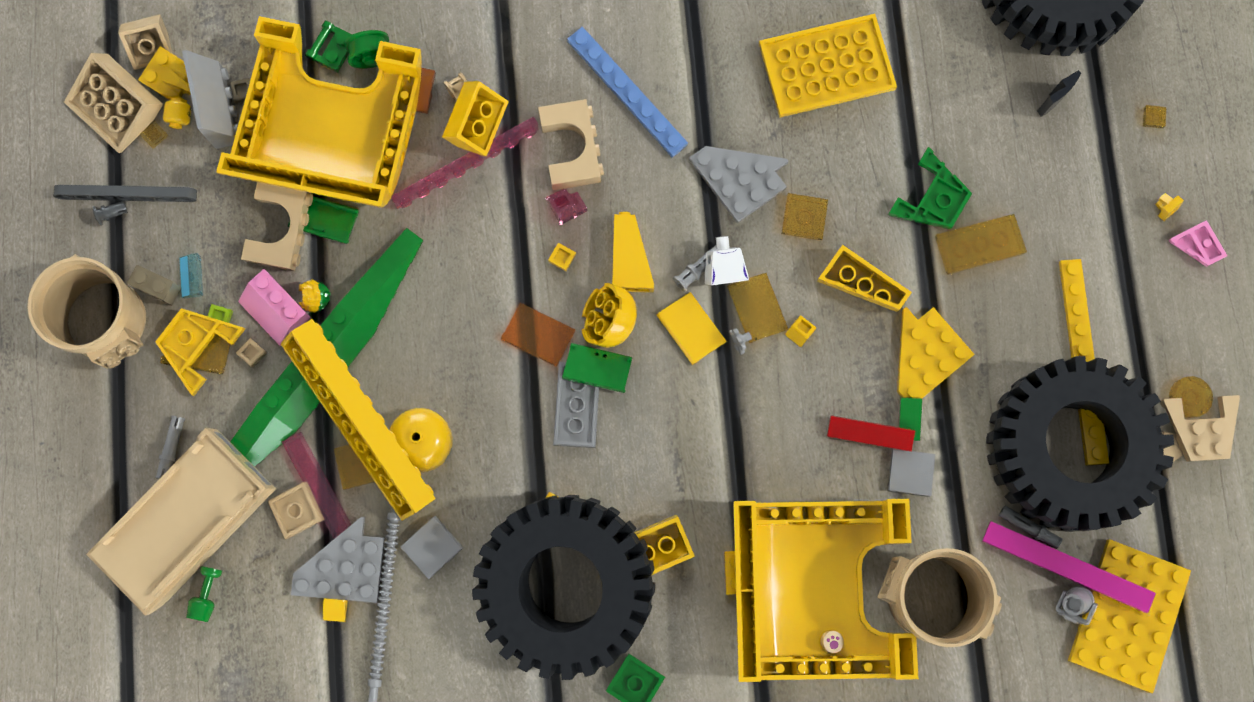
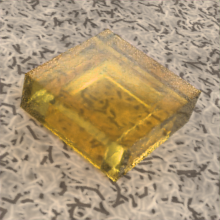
[1143,105,1166,129]

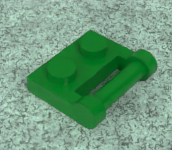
[305,20,353,73]

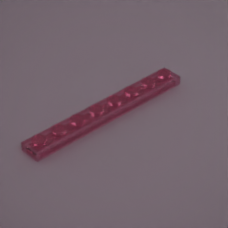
[391,116,539,209]

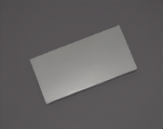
[553,362,599,448]

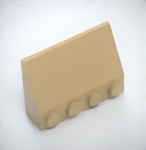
[64,53,163,153]

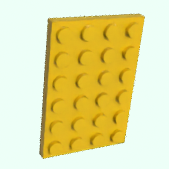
[759,14,897,118]
[1068,539,1191,694]

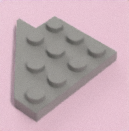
[689,146,789,223]
[291,517,385,603]

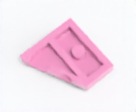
[1169,220,1227,267]

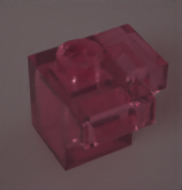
[546,188,588,225]

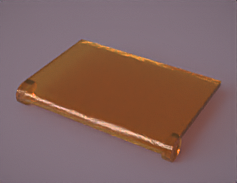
[501,303,575,367]

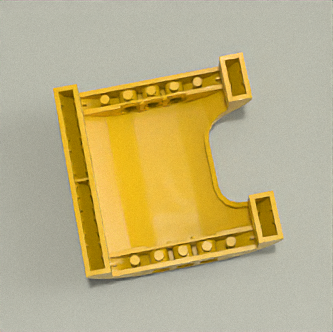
[216,16,422,208]
[733,499,919,682]

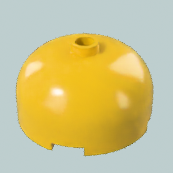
[581,283,637,348]
[389,408,453,473]

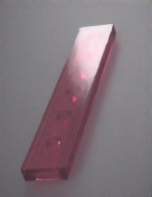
[282,432,352,539]

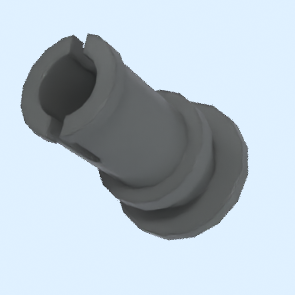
[93,200,128,226]

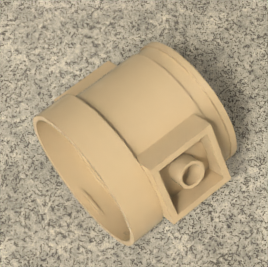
[28,254,146,369]
[877,548,1002,647]

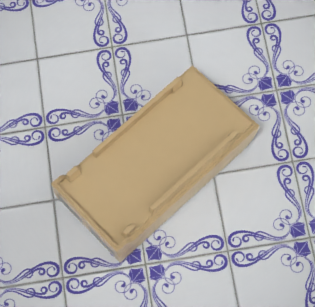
[86,428,276,616]

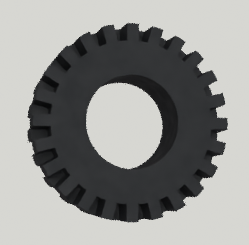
[982,0,1144,56]
[986,356,1174,532]
[472,495,655,680]

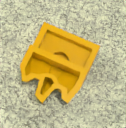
[138,46,191,101]

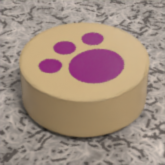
[820,631,844,653]

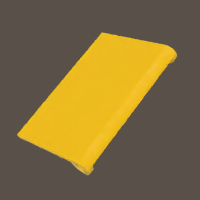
[656,292,727,365]

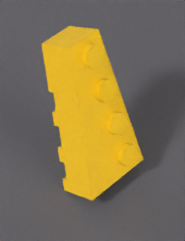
[817,245,912,312]

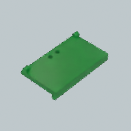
[288,196,359,244]
[562,343,632,393]

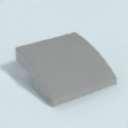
[401,516,463,579]

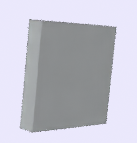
[888,448,935,497]

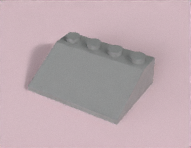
[182,50,238,149]

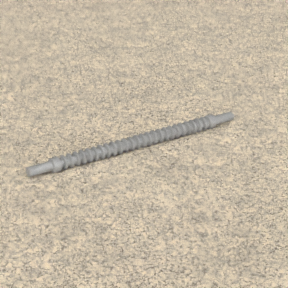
[368,506,400,702]

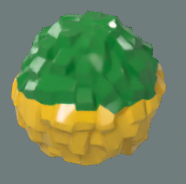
[298,280,331,313]

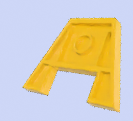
[155,308,245,396]

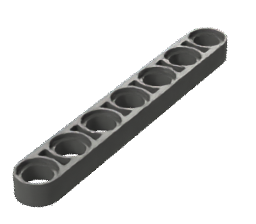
[53,185,197,202]

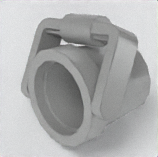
[1056,586,1098,625]

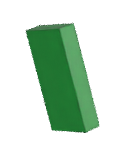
[899,397,922,441]

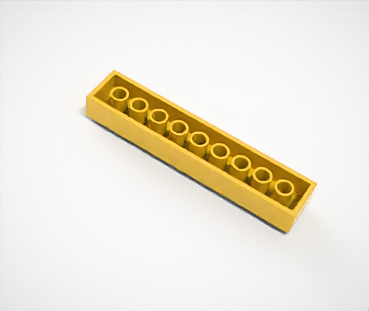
[281,319,436,521]

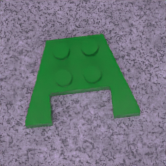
[888,147,972,229]

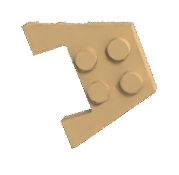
[1160,395,1240,462]

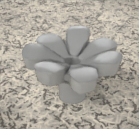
[729,329,752,355]

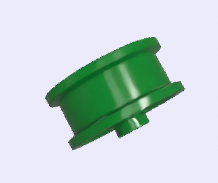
[344,30,389,69]

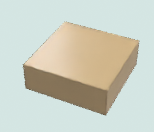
[236,338,267,368]

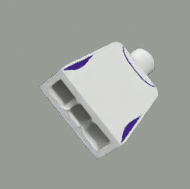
[705,236,749,285]

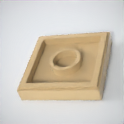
[268,482,324,539]

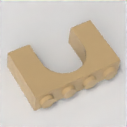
[538,99,604,191]
[241,182,313,271]

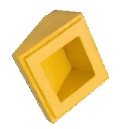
[785,315,816,347]
[323,598,348,622]

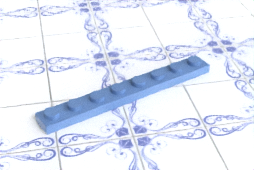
[567,26,688,158]

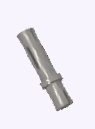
[155,416,185,479]

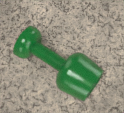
[186,566,222,622]

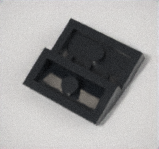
[1037,70,1081,117]

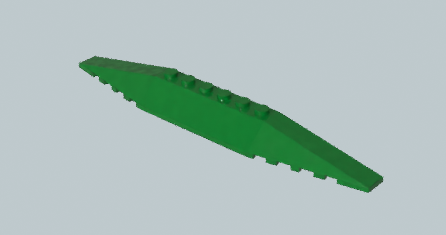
[230,228,423,467]

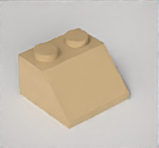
[118,14,173,70]

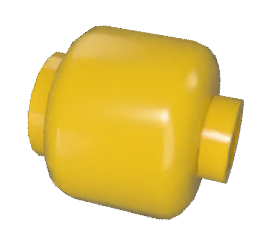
[163,98,192,129]

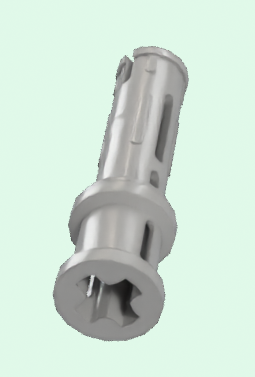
[673,244,717,292]

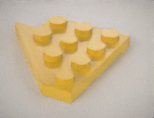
[897,307,975,398]

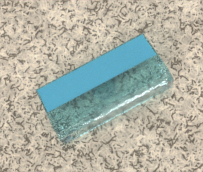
[179,253,203,299]

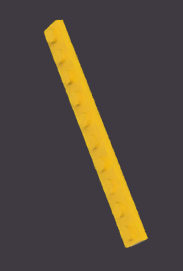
[1059,259,1109,466]

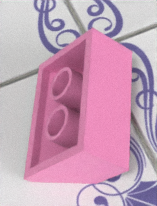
[238,269,311,346]

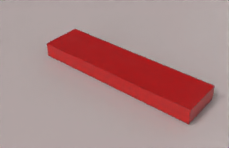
[827,415,915,452]

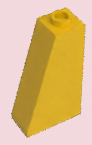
[612,212,654,293]

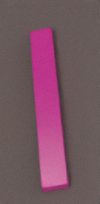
[982,521,1156,613]

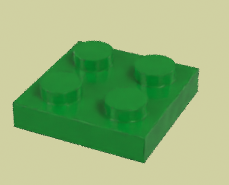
[606,653,666,702]

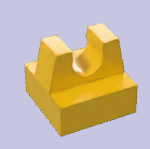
[1155,193,1184,221]

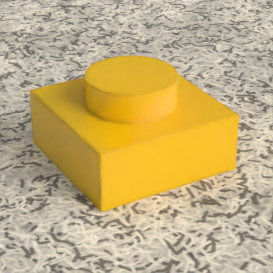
[548,243,576,271]

